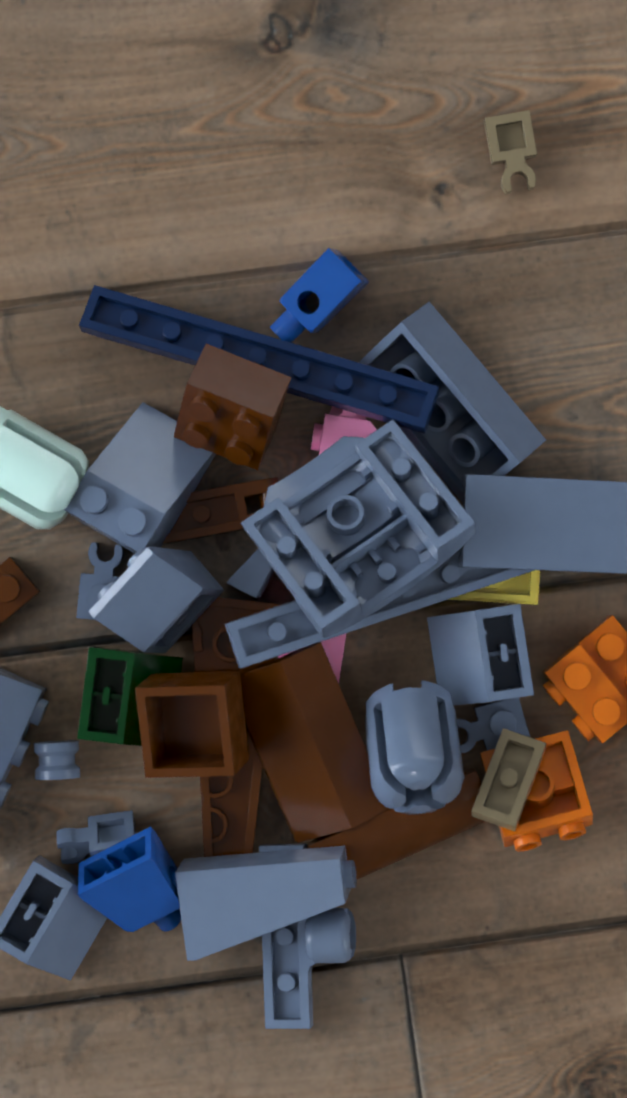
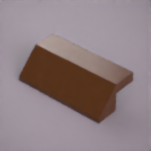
[239,642,391,843]

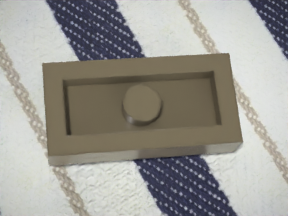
[471,728,546,831]

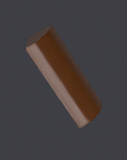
[309,768,486,880]

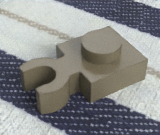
[484,110,537,195]

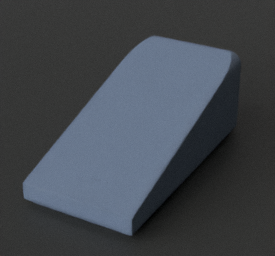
[226,548,274,599]

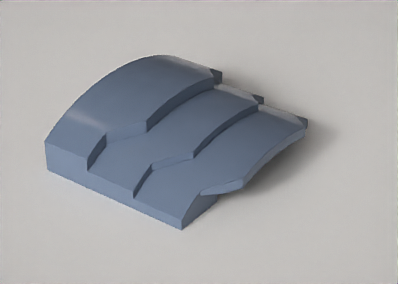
[241,419,476,639]

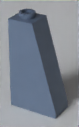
[175,846,357,961]

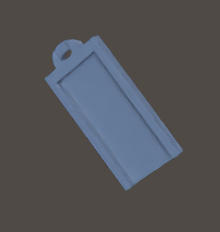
[459,474,627,574]

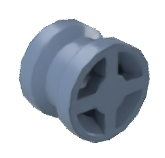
[33,740,81,780]

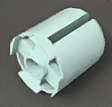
[0,406,89,529]

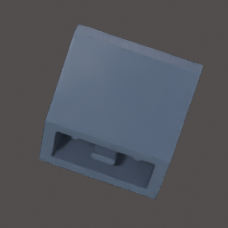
[88,546,224,653]
[427,604,534,706]
[0,855,107,981]

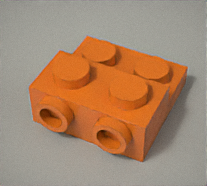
[542,615,627,744]
[480,730,593,852]

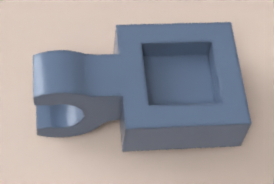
[56,810,136,864]

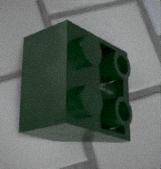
[77,646,183,746]

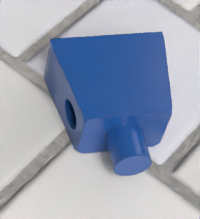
[270,248,370,343]
[78,826,181,932]

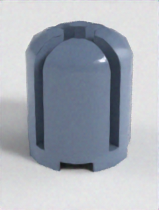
[364,680,464,815]

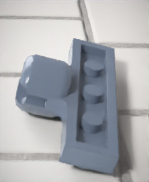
[259,843,356,1029]

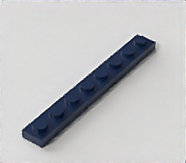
[79,285,439,434]

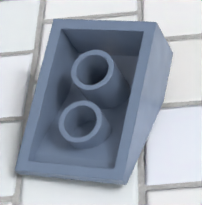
[64,402,216,553]

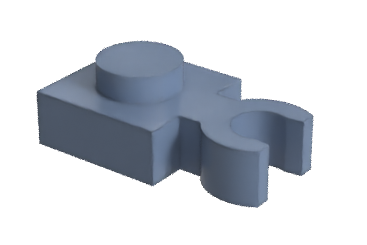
[76,542,124,620]
[457,698,531,754]

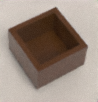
[174,344,292,470]
[135,671,249,778]

